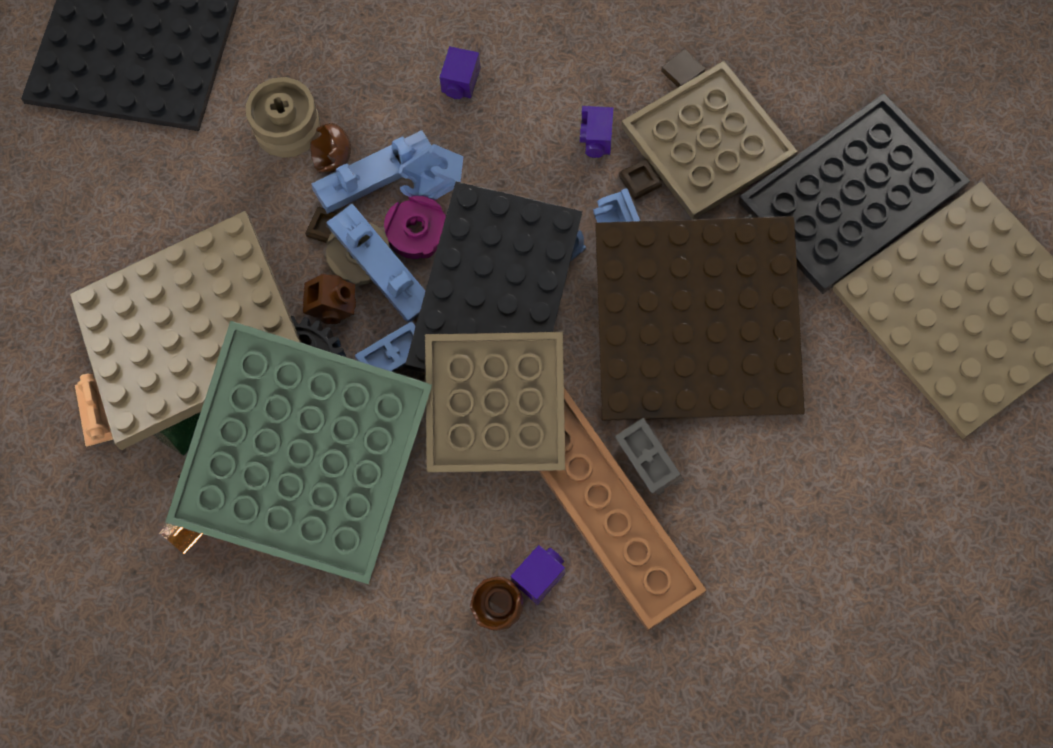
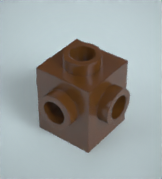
[303,273,356,324]

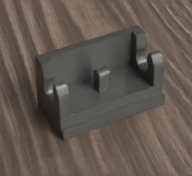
[615,418,684,495]

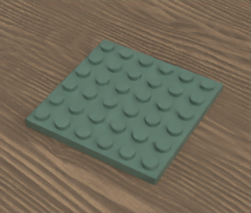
[165,321,432,584]

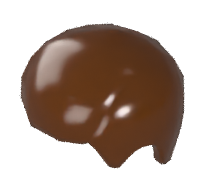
[310,123,351,173]
[469,576,524,631]

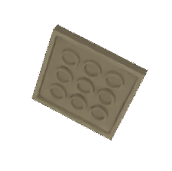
[621,61,798,220]
[425,332,565,472]

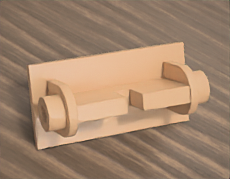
[75,374,113,447]

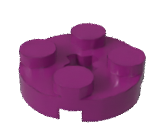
[384,196,446,259]

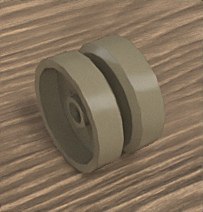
[246,77,321,158]

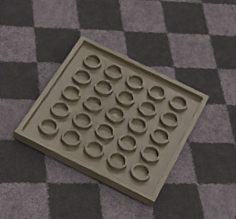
[832,181,1053,439]
[70,211,301,450]

